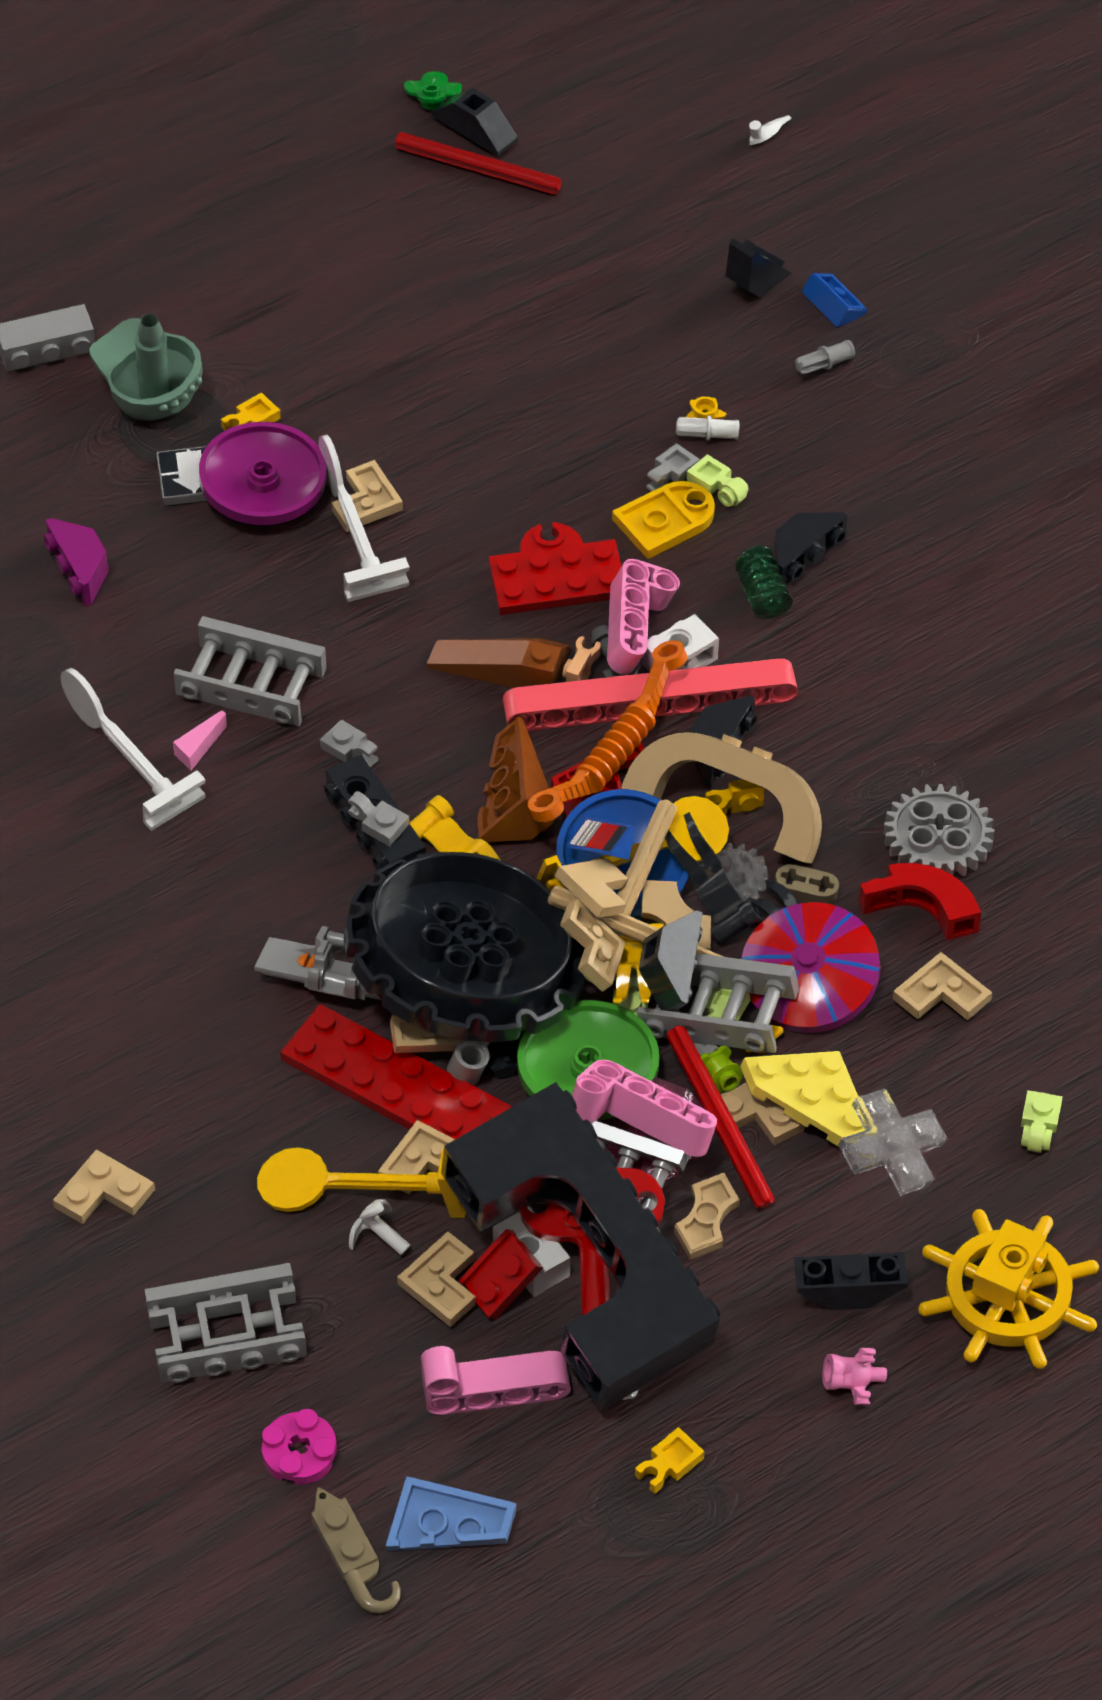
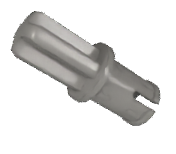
[795,340,855,375]

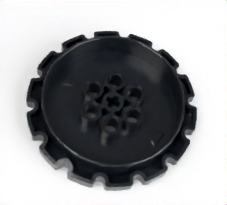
[344,852,586,1042]

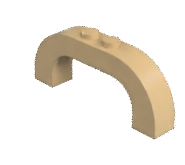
[621,732,822,864]

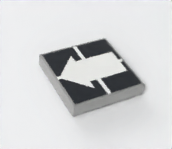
[156,446,207,506]

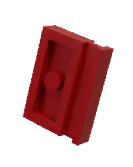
[459,1229,544,1320]

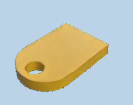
[612,481,715,559]

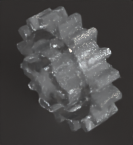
[698,843,768,902]

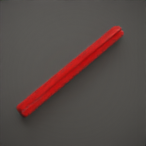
[395,132,561,195]
[667,1025,774,1209]

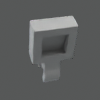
[646,443,700,492]
[320,720,379,768]
[348,791,410,847]

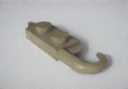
[311,1487,401,1614]

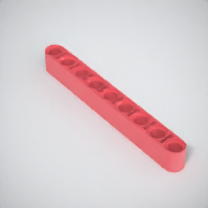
[502,659,798,731]

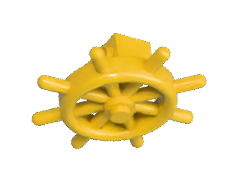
[918,1209,1099,1369]

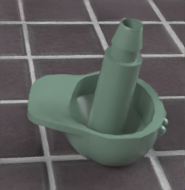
[89,313,203,422]

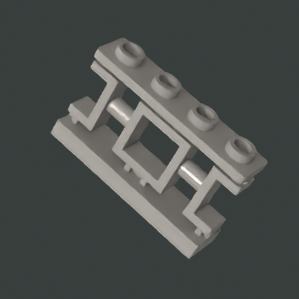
[145,1263,307,1383]

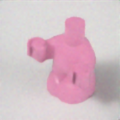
[822,1348,887,1406]

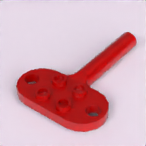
[519,1168,665,1316]

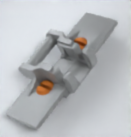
[254,926,381,1000]

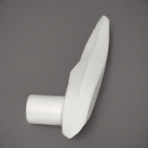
[749,116,792,145]

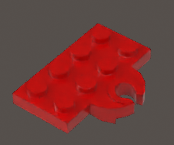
[489,522,622,615]

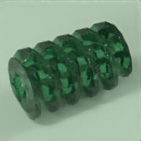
[735,545,793,618]

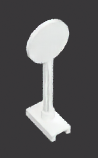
[318,435,410,602]
[61,668,205,831]

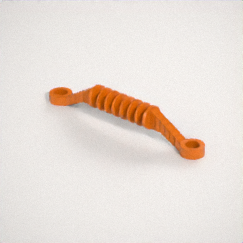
[528,640,687,822]

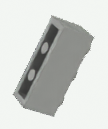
[0,304,95,372]

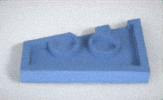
[385,1476,517,1552]

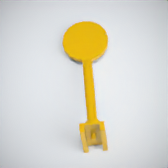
[536,796,729,891]
[257,1147,466,1218]

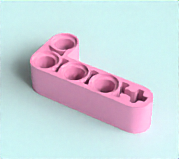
[607,559,680,675]
[572,1060,717,1157]
[421,1346,571,1415]

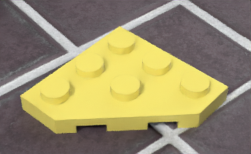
[740,1051,875,1146]

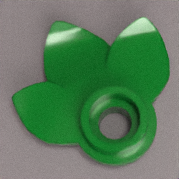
[404,71,462,109]

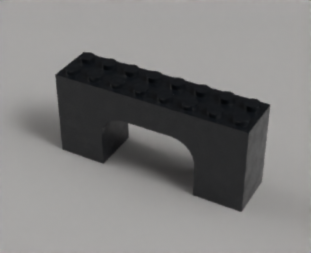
[441,1082,720,1412]

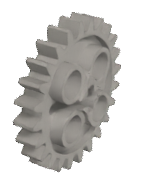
[883,784,995,877]

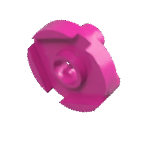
[261,1409,337,1485]

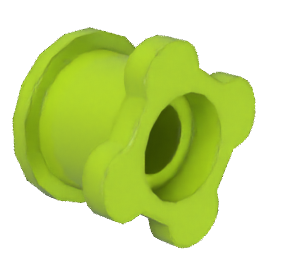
[701,1045,743,1093]

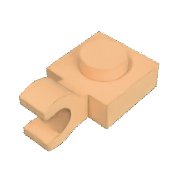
[562,636,601,682]

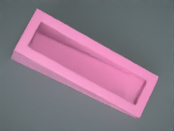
[173,710,227,771]

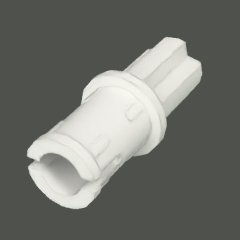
[676,416,739,441]

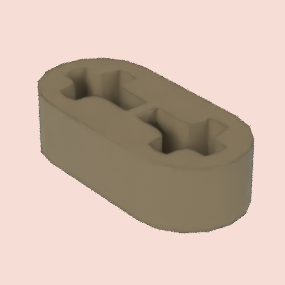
[775,864,839,905]

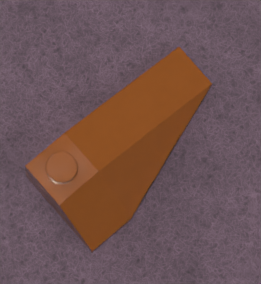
[427,638,571,688]
[477,716,555,842]

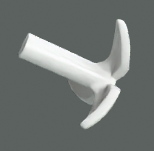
[349,1199,411,1256]

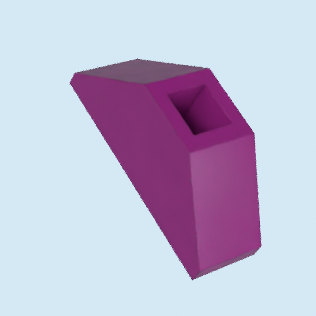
[43,518,109,607]

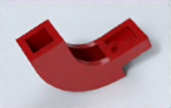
[858,863,981,941]

